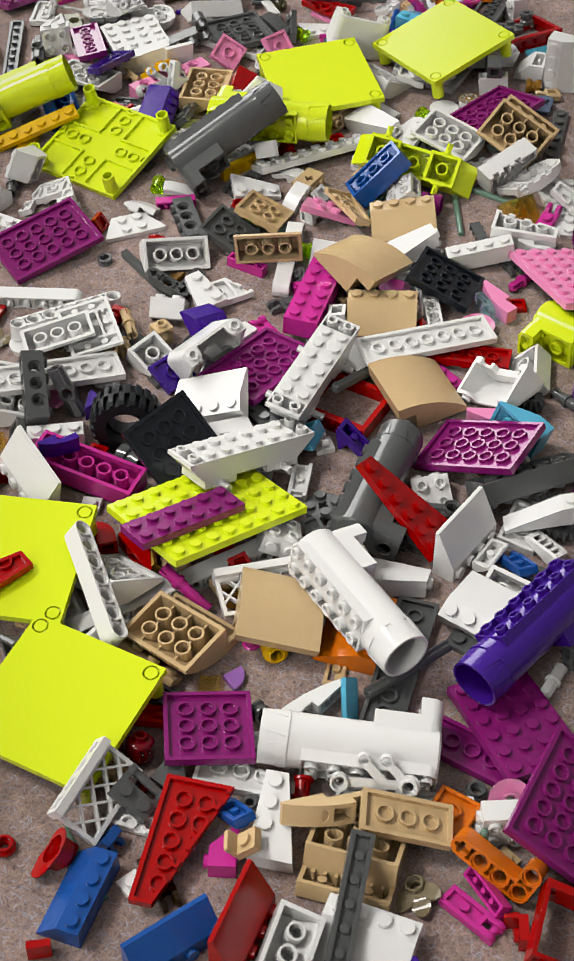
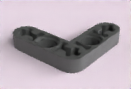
[145,267,206,300]

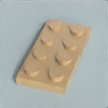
[359,787,454,851]

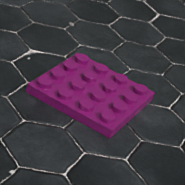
[162,691,256,766]

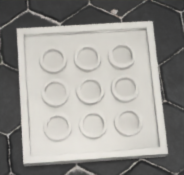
[100,14,170,51]

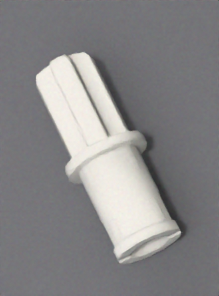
[540,663,568,700]

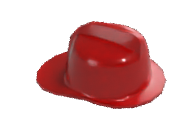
[31,827,79,879]

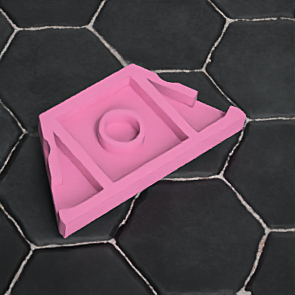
[300,196,356,226]

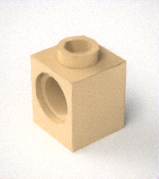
[149,318,174,344]

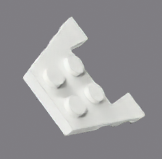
[18,176,76,217]

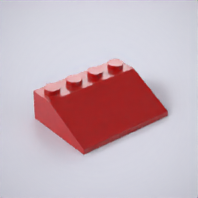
[207,859,277,961]

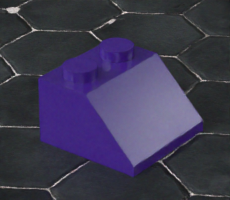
[179,303,227,337]

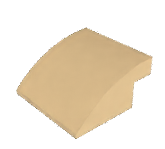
[476,94,560,169]
[313,235,413,292]
[368,355,467,428]
[233,567,324,657]
[126,590,239,675]
[295,817,409,912]

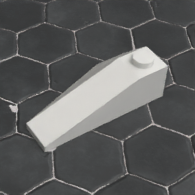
[503,492,574,534]

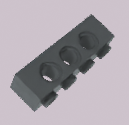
[170,196,203,237]
[19,350,52,425]

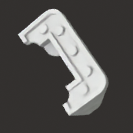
[326,6,391,61]
[167,318,247,379]
[456,356,545,408]

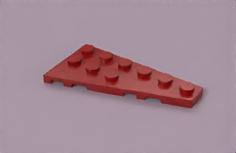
[355,456,448,563]
[128,773,235,909]

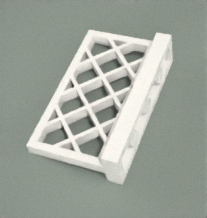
[211,556,294,619]
[47,736,143,847]

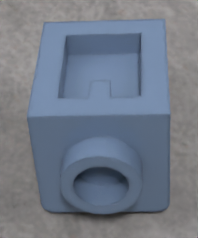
[535,95,554,116]

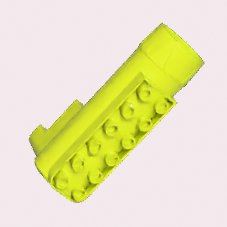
[0,54,78,132]
[206,85,333,144]
[517,299,574,369]

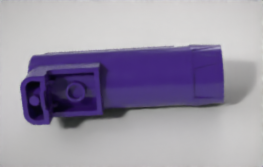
[453,559,574,706]

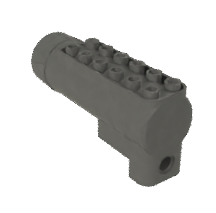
[163,80,288,199]
[325,419,423,562]

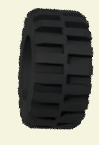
[89,383,161,451]

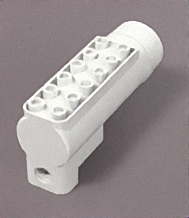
[288,523,428,676]
[256,697,444,792]

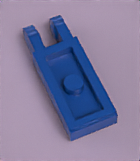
[499,551,539,578]
[217,797,256,829]

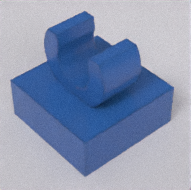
[94,825,126,853]

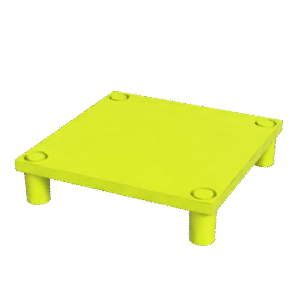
[372,0,515,99]
[256,37,385,111]
[29,84,177,200]
[0,495,98,626]
[0,614,167,804]

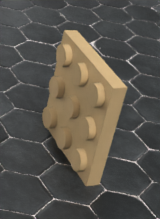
[233,189,294,233]

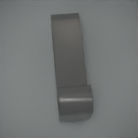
[168,11,211,46]

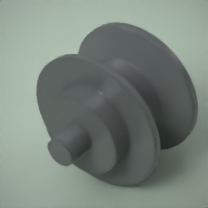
[292,267,306,282]

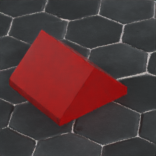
[229,65,259,91]

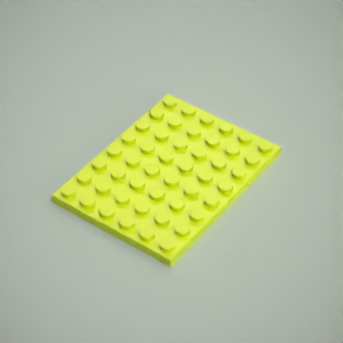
[107,469,307,568]

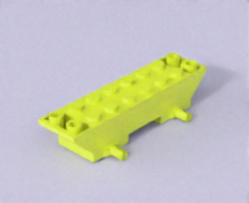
[351,125,477,199]

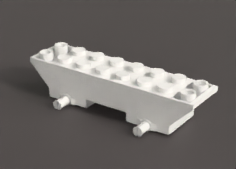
[265,313,360,425]
[167,417,315,492]

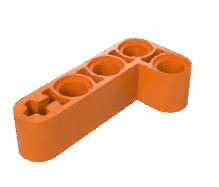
[451,827,549,904]

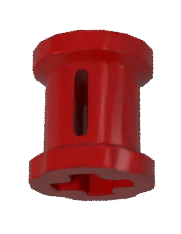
[291,774,314,799]

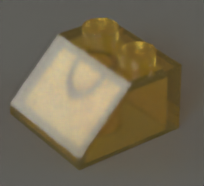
[497,193,540,224]

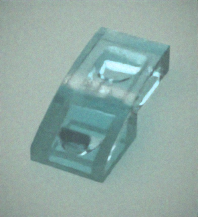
[474,291,495,320]

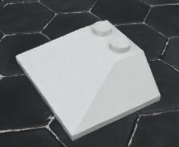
[56,296,124,356]

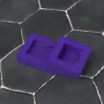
[37,432,80,457]

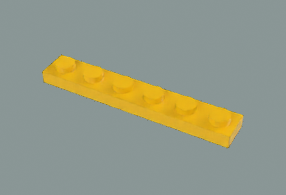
[0,103,80,152]

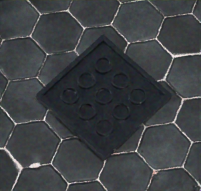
[404,246,485,314]
[121,390,217,485]

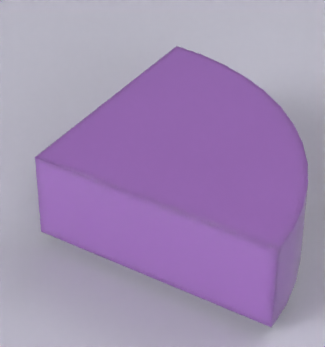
[223,666,245,691]

